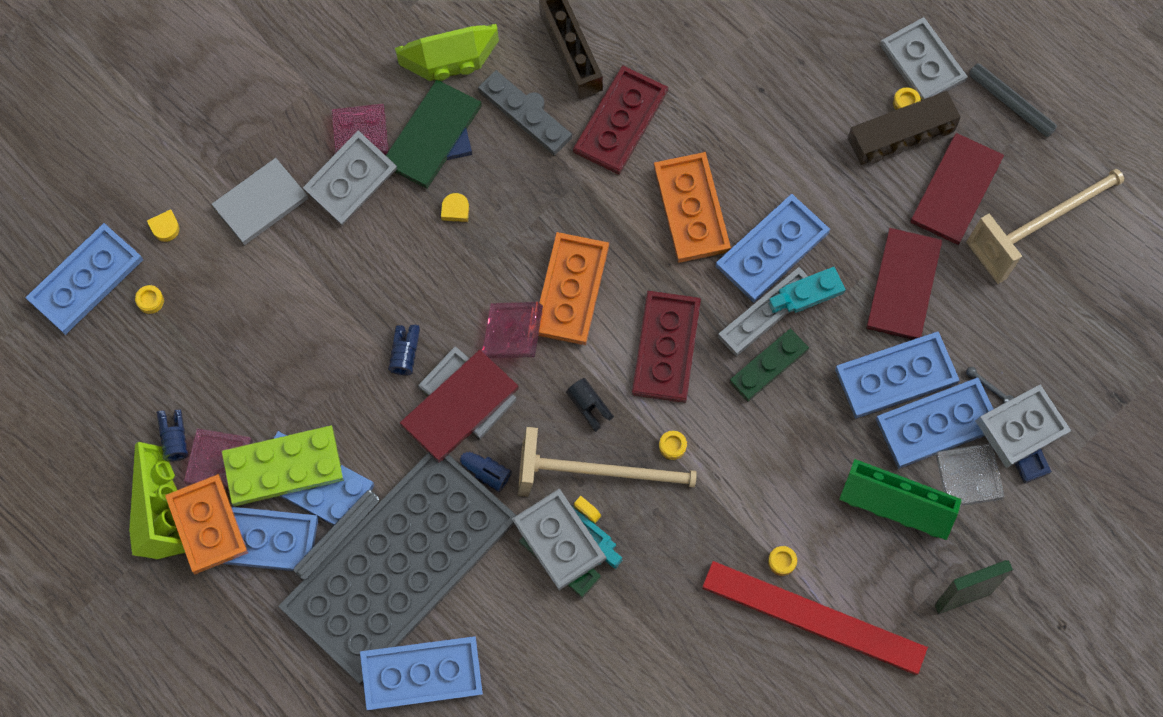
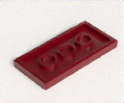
[573,65,668,175]
[910,133,1004,245]
[866,228,942,340]
[632,290,701,403]
[400,350,519,463]

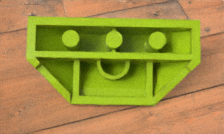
[395,24,499,81]

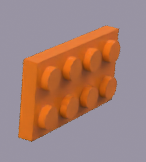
[654,152,731,263]
[533,232,609,345]

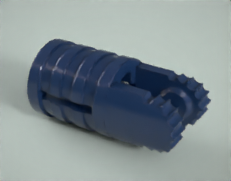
[388,324,420,376]
[157,409,189,462]
[460,451,512,492]

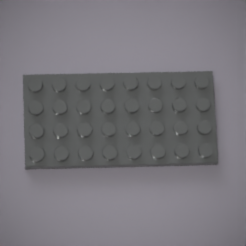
[278,453,517,685]

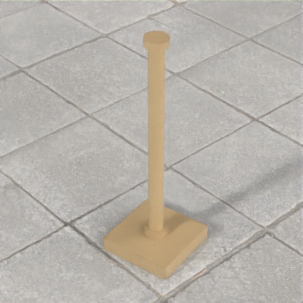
[966,169,1124,284]
[518,427,696,497]

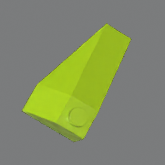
[129,442,185,559]

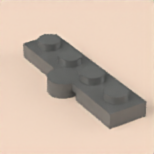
[478,70,572,156]

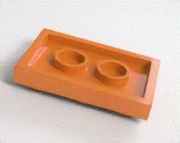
[165,474,248,575]

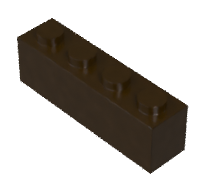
[539,0,603,99]
[848,91,961,165]

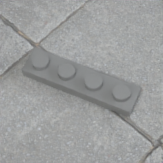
[718,267,808,357]

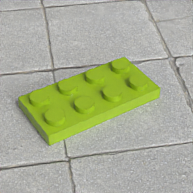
[222,425,344,506]

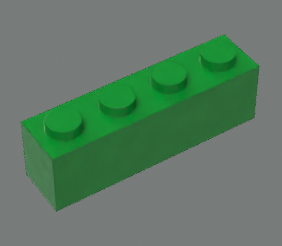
[839,459,962,540]

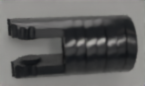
[566,378,614,432]

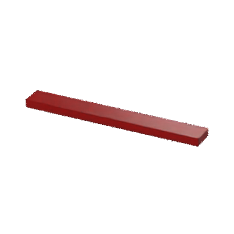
[702,561,928,675]

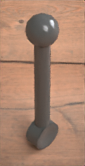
[966,367,1014,404]

